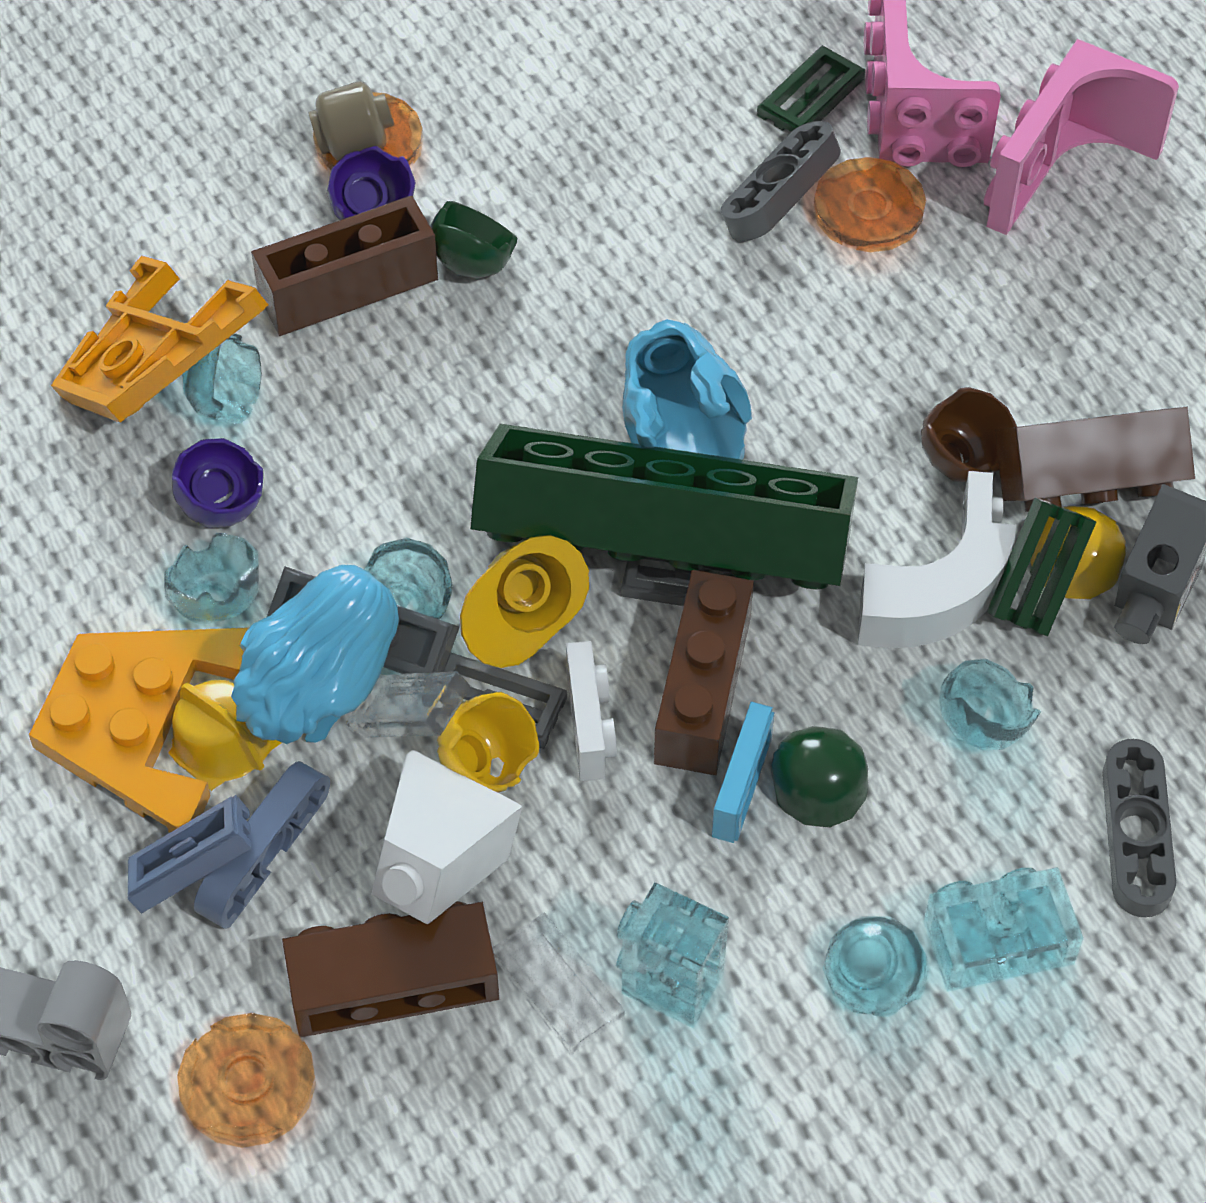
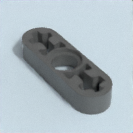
[721,121,841,241]
[1102,739,1176,917]

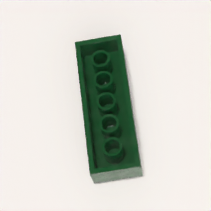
[470,423,859,590]

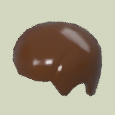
[921,387,1018,482]

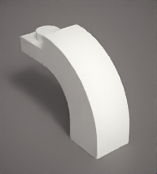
[858,471,1016,648]

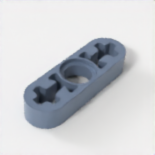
[194,761,330,929]

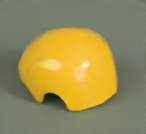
[1030,505,1126,599]
[437,692,539,793]

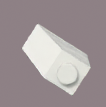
[371,750,523,925]

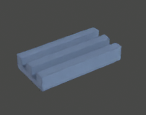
[128,795,252,914]

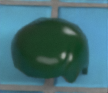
[430,201,518,279]
[771,726,868,827]

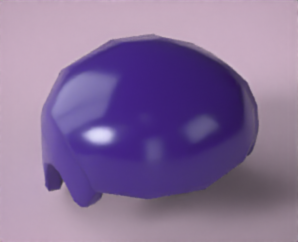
[326,146,416,220]
[172,438,264,528]

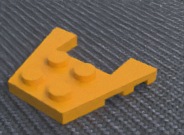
[51,256,269,423]
[29,628,249,833]

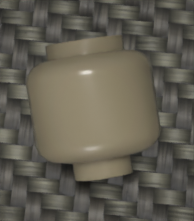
[308,81,395,161]

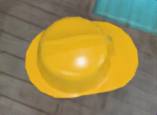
[460,535,589,668]
[168,680,282,791]

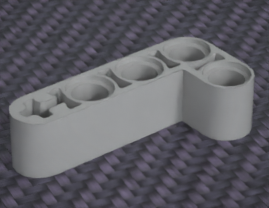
[0,960,132,1080]

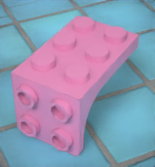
[864,0,1001,167]
[984,39,1179,235]

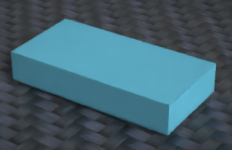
[712,701,775,843]

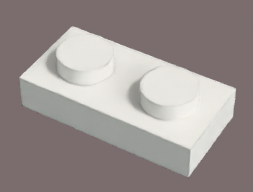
[566,641,617,781]

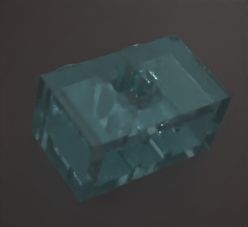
[924,867,1084,992]
[616,882,729,1029]

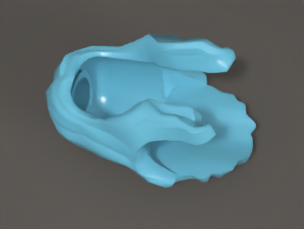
[622,319,752,460]
[231,565,399,744]

